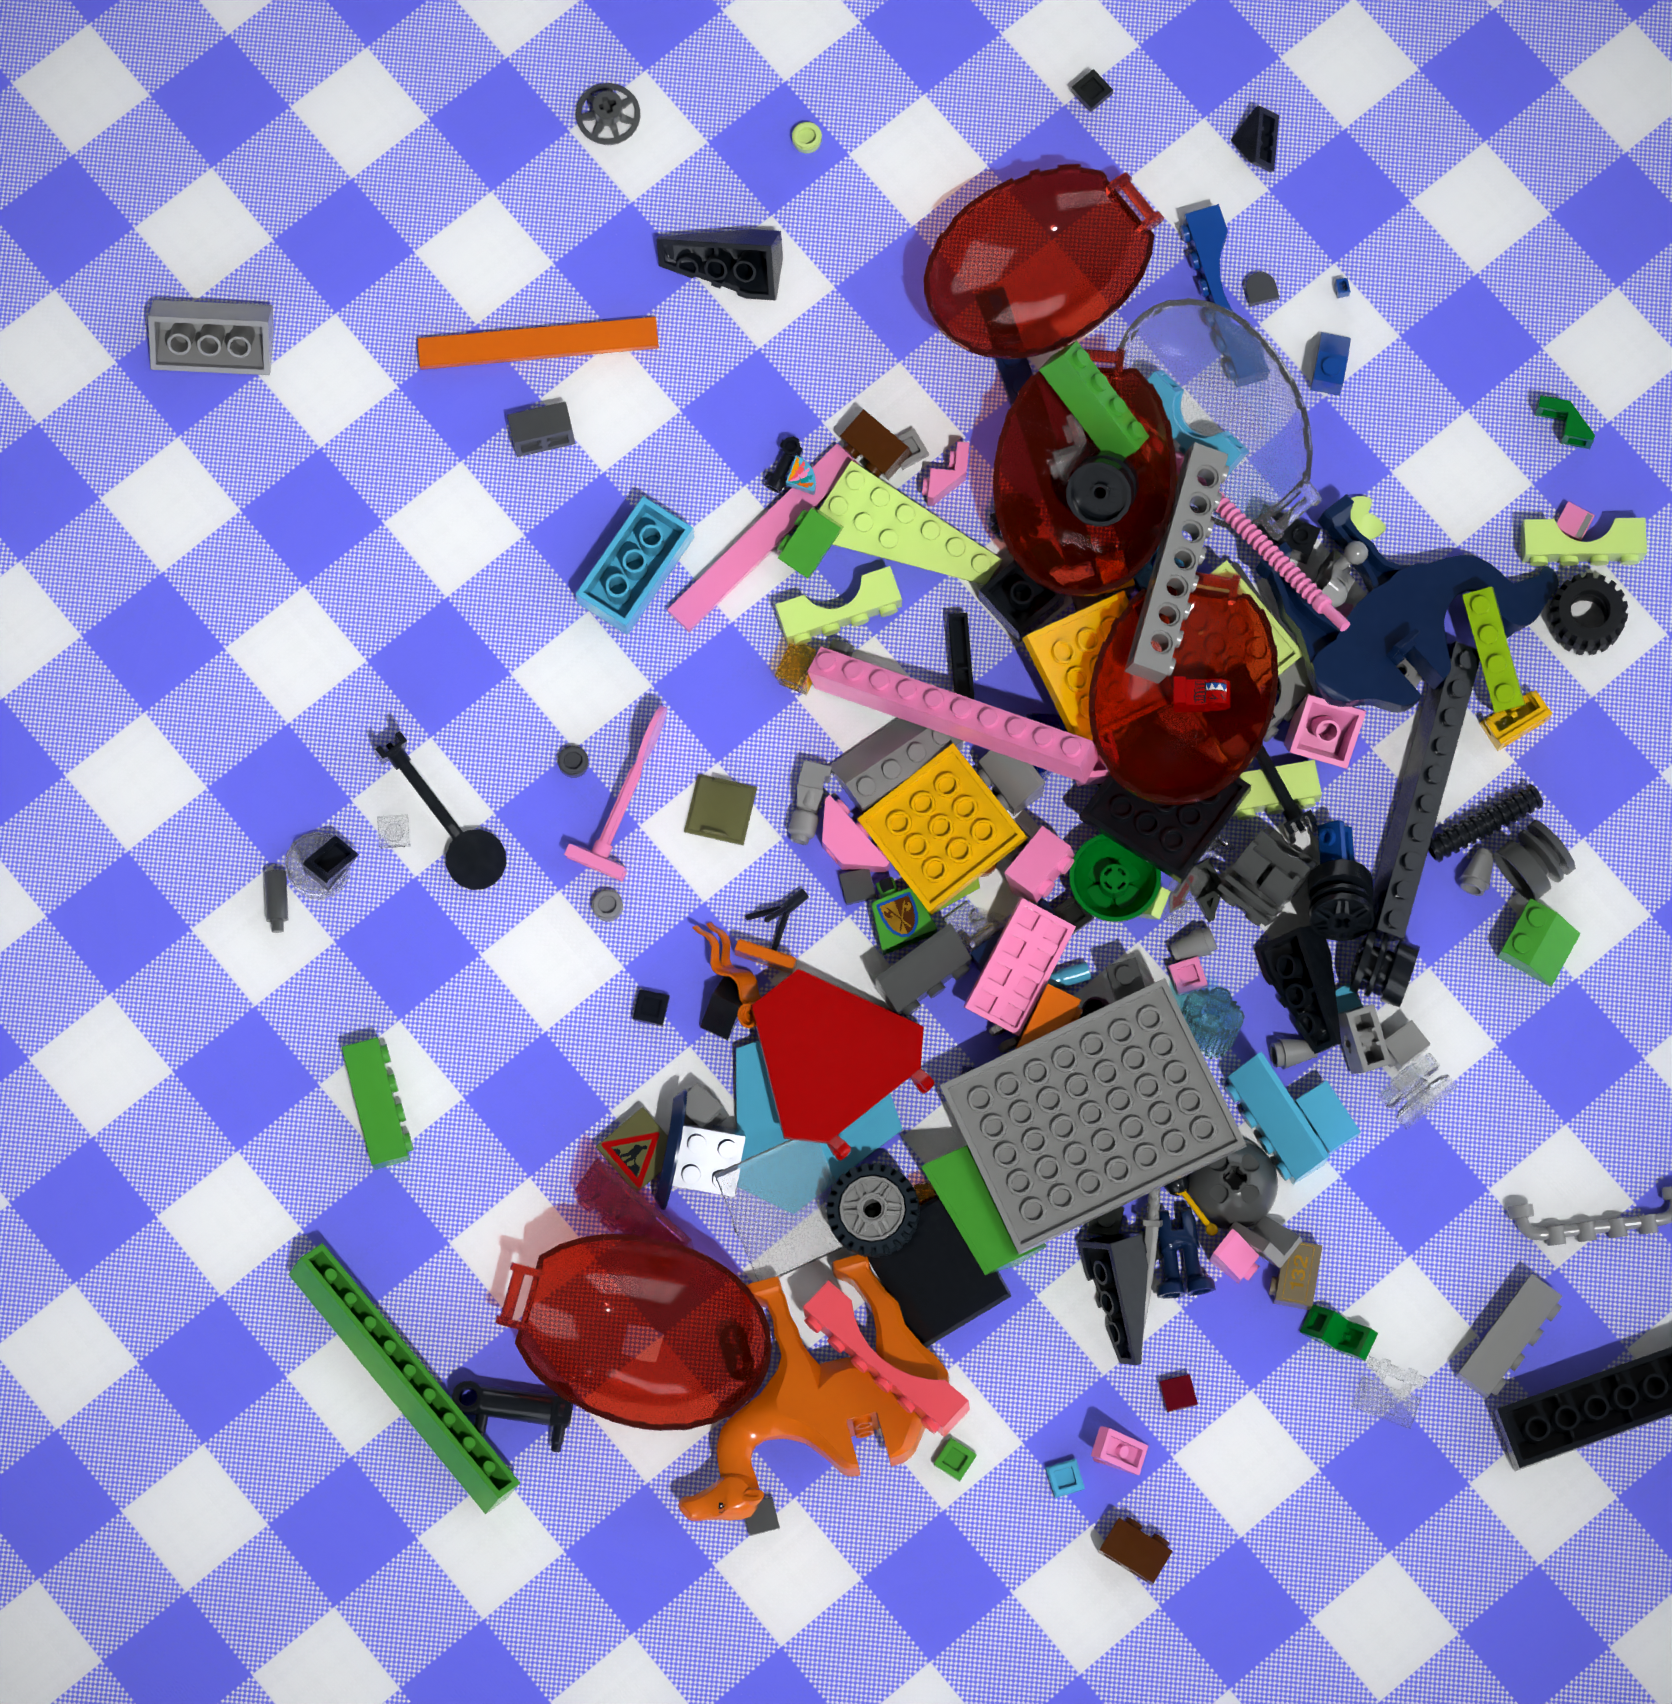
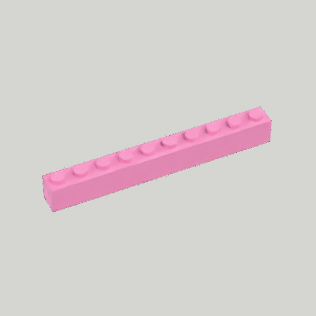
[807,646,1099,784]

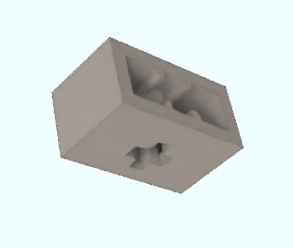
[1338,1004,1392,1074]

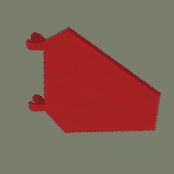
[751,969,934,1161]

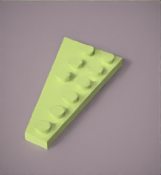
[819,460,1003,585]

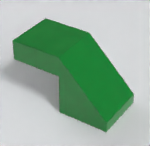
[1535,395,1595,449]
[1300,1304,1378,1361]

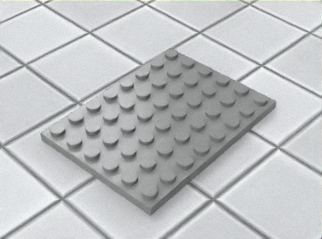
[939,978,1247,1255]

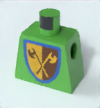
[871,877,937,956]

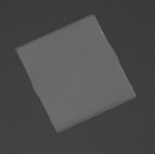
[714,1139,844,1281]

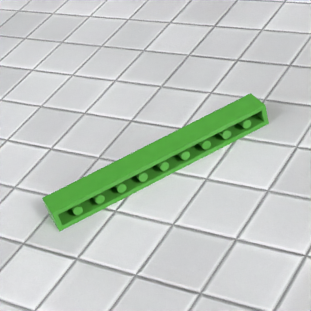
[288,1243,520,1514]

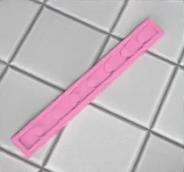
[667,444,859,632]

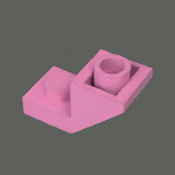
[922,441,969,506]

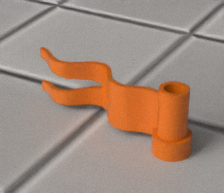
[692,922,761,1028]

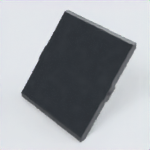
[867,1195,1011,1347]

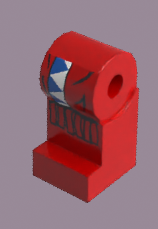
[1174,676,1231,712]

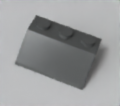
[875,923,972,1017]

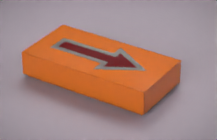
[735,939,797,974]

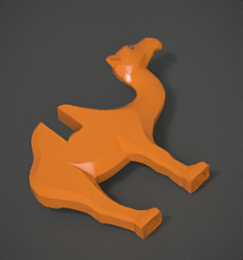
[678,1254,949,1521]

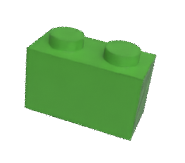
[777,507,844,578]

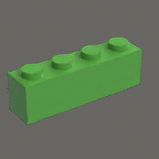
[1039,340,1149,458]
[342,1037,414,1170]

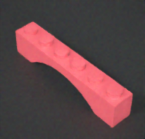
[803,1280,970,1437]

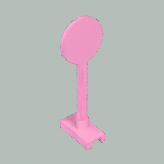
[564,705,667,882]

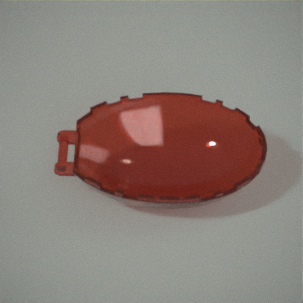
[924,164,1164,359]
[993,344,1176,597]
[1089,566,1278,805]
[495,1234,772,1431]

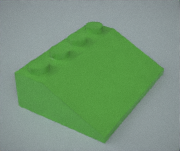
[921,1145,1047,1275]

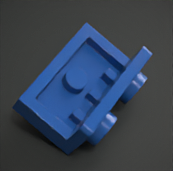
[1318,820,1355,864]

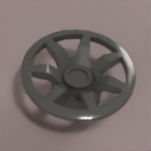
[576,83,640,145]

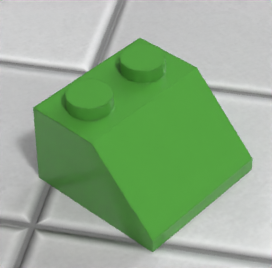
[1497,898,1580,987]

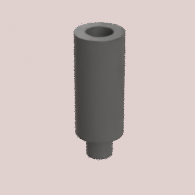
[264,870,288,933]

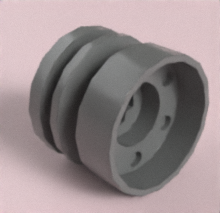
[1493,820,1576,901]

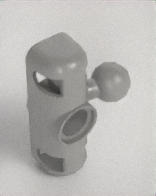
[1314,541,1368,607]

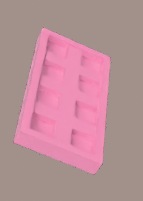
[963,898,1076,1036]

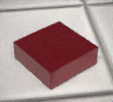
[1159,1374,1198,1413]

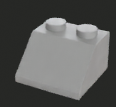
[977,750,1045,816]

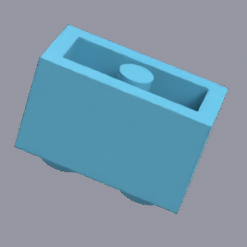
[1295,1080,1361,1155]

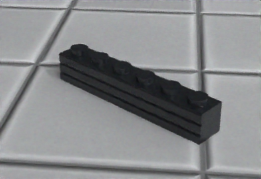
[948,612,975,700]

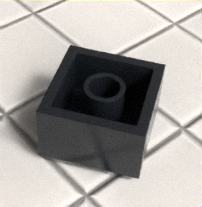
[979,551,1065,643]

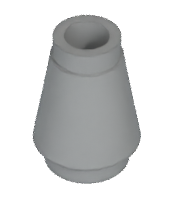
[1460,848,1494,896]
[1170,926,1218,962]
[1270,1039,1318,1069]

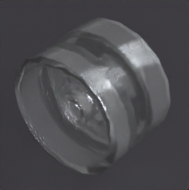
[1377,1053,1458,1130]

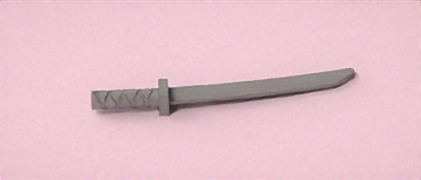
[1143,1188,1163,1334]

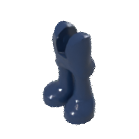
[1156,1207,1216,1299]

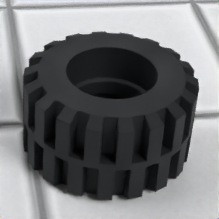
[1547,573,1628,655]

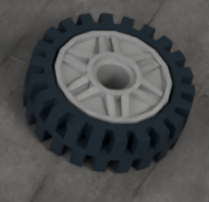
[826,1163,920,1258]

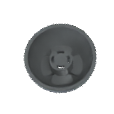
[1187,1140,1278,1229]

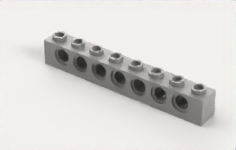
[1124,442,1229,684]

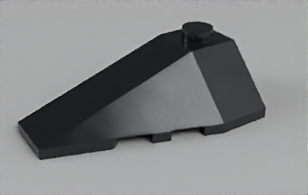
[1254,926,1341,1054]
[1078,1233,1148,1365]

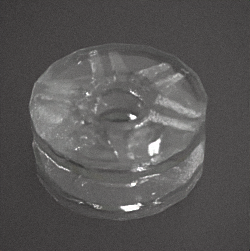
[285,832,351,900]

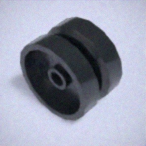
[1066,451,1140,527]

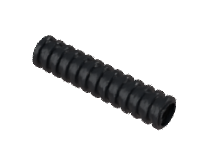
[1428,784,1543,862]

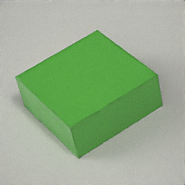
[934,1438,977,1482]

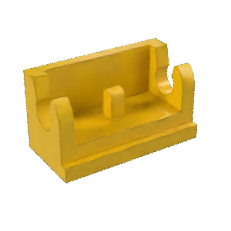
[1479,690,1553,751]

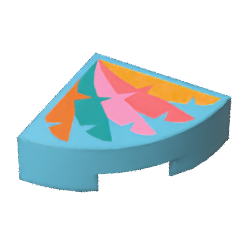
[786,455,816,495]

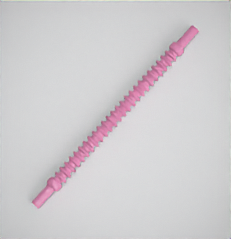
[1151,435,1350,631]

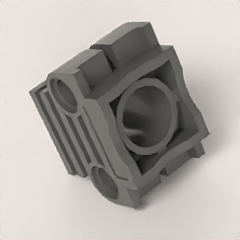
[1217,826,1318,926]

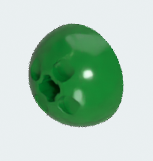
[1069,834,1161,922]

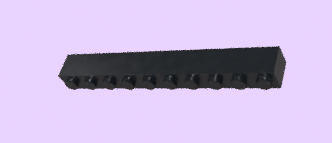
[1366,641,1480,942]

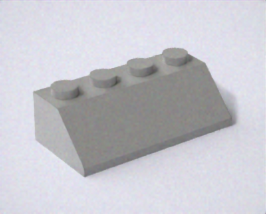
[148,300,274,375]
[829,718,963,815]

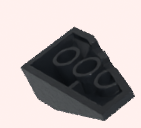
[657,229,783,300]

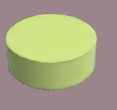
[792,122,822,153]

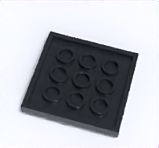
[1079,722,1251,884]

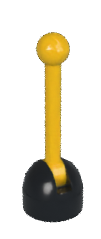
[1163,1176,1218,1236]

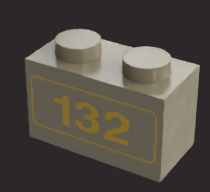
[1269,1242,1323,1310]

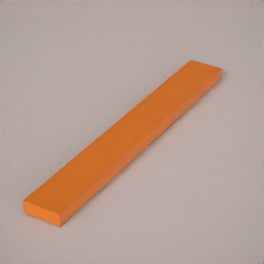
[417,317,659,370]

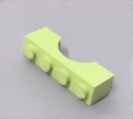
[1520,518,1647,566]
[775,566,902,646]

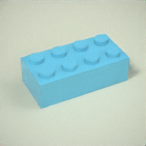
[576,496,695,635]

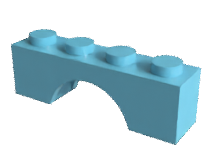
[1131,370,1249,477]

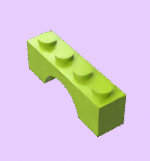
[1462,586,1526,713]

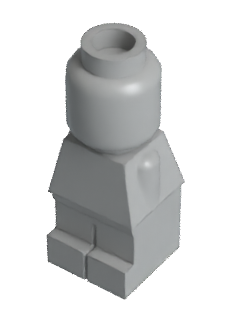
[788,760,832,845]

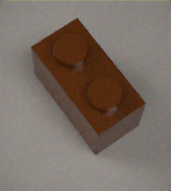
[840,409,912,481]
[1098,1517,1173,1585]

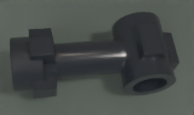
[764,436,803,493]

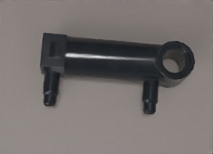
[452,1381,574,1453]

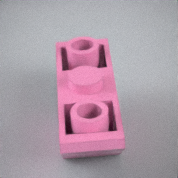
[822,795,890,873]

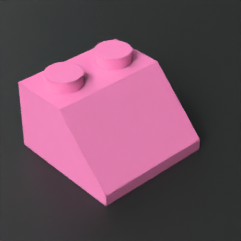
[1284,694,1366,769]
[1004,826,1074,903]

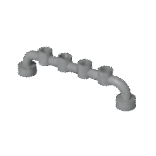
[1508,1186,1672,1246]

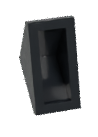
[303,835,359,891]
[700,976,743,1041]

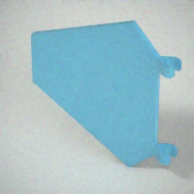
[736,1041,903,1214]

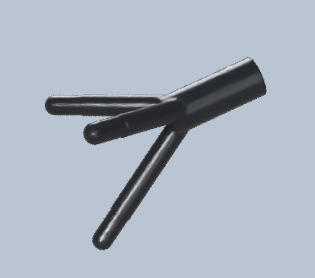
[745,889,809,951]

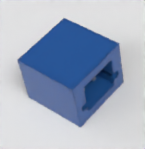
[1334,278,1351,298]

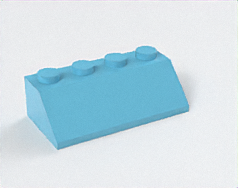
[1225,1051,1330,1185]

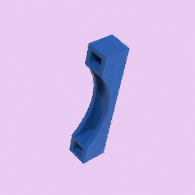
[1180,204,1275,387]

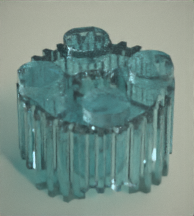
[1181,987,1245,1059]

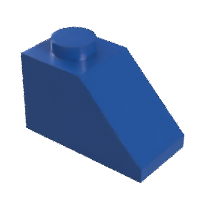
[1310,332,1351,396]

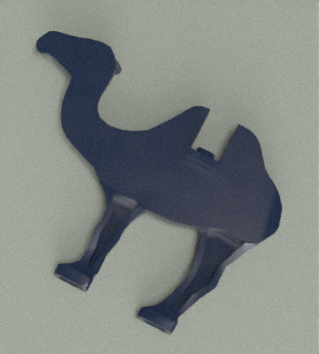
[1255,494,1559,713]

